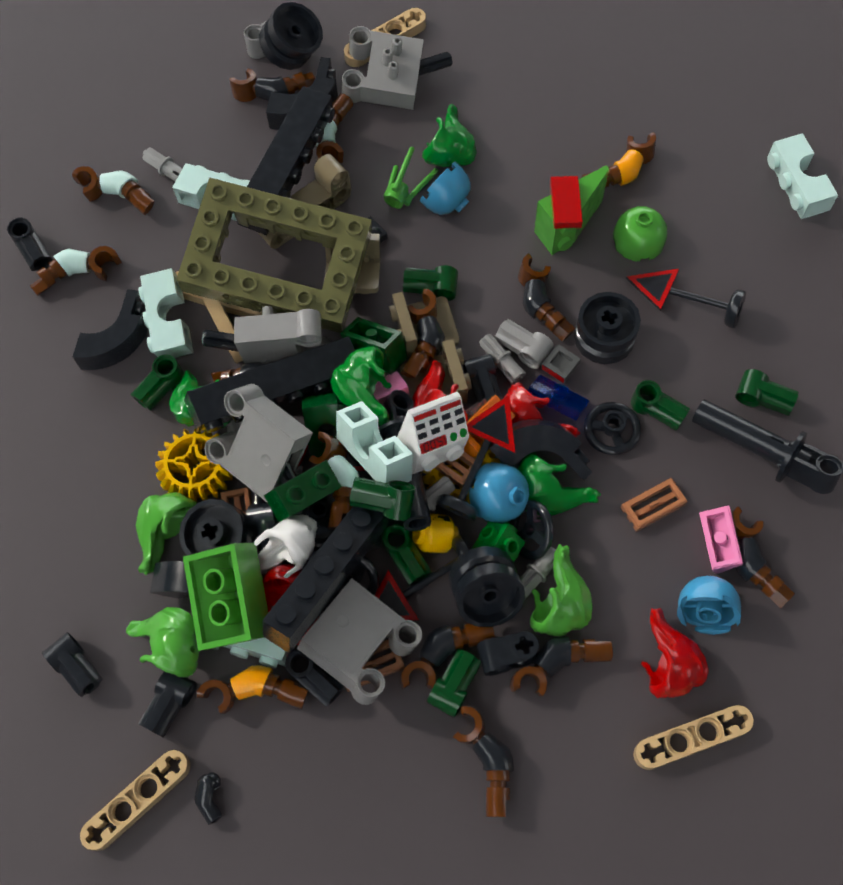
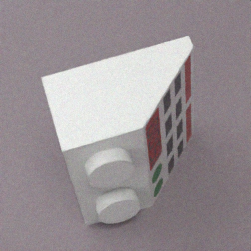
[397,392,469,474]

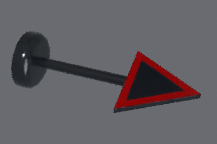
[626,268,746,328]
[436,395,516,521]
[375,535,469,621]

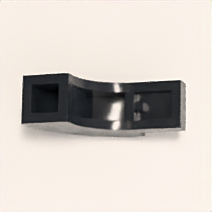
[72,289,148,370]

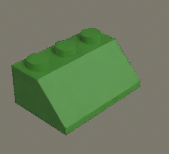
[183,543,268,651]

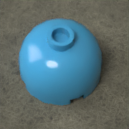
[419,162,471,215]
[469,462,529,523]
[677,575,741,635]

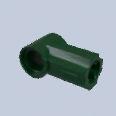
[403,265,458,301]
[130,354,184,411]
[735,369,799,416]
[631,380,690,431]
[350,477,416,521]
[383,524,432,586]
[427,649,481,718]

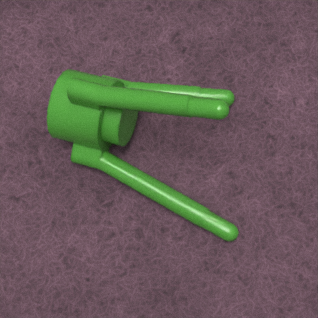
[383,147,438,209]

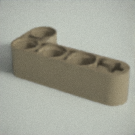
[257,154,351,249]

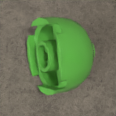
[613,206,667,261]

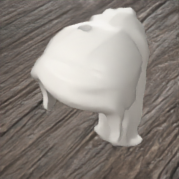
[254,514,317,578]

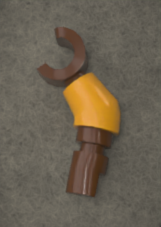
[581,132,656,188]
[197,665,308,714]

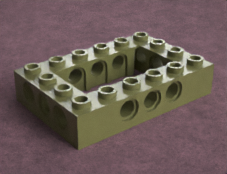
[176,177,372,333]

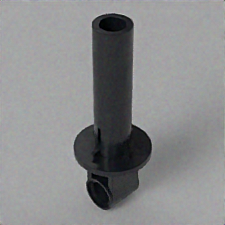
[379,390,432,531]
[692,399,843,494]

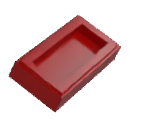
[550,176,583,229]

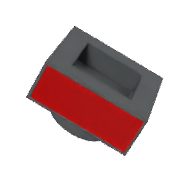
[541,344,581,384]

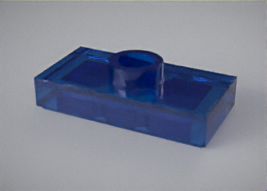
[528,374,590,421]

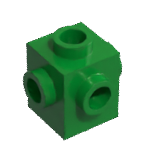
[471,521,525,562]

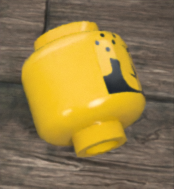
[412,514,459,553]

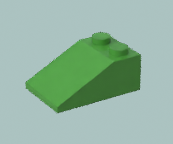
[534,165,609,255]

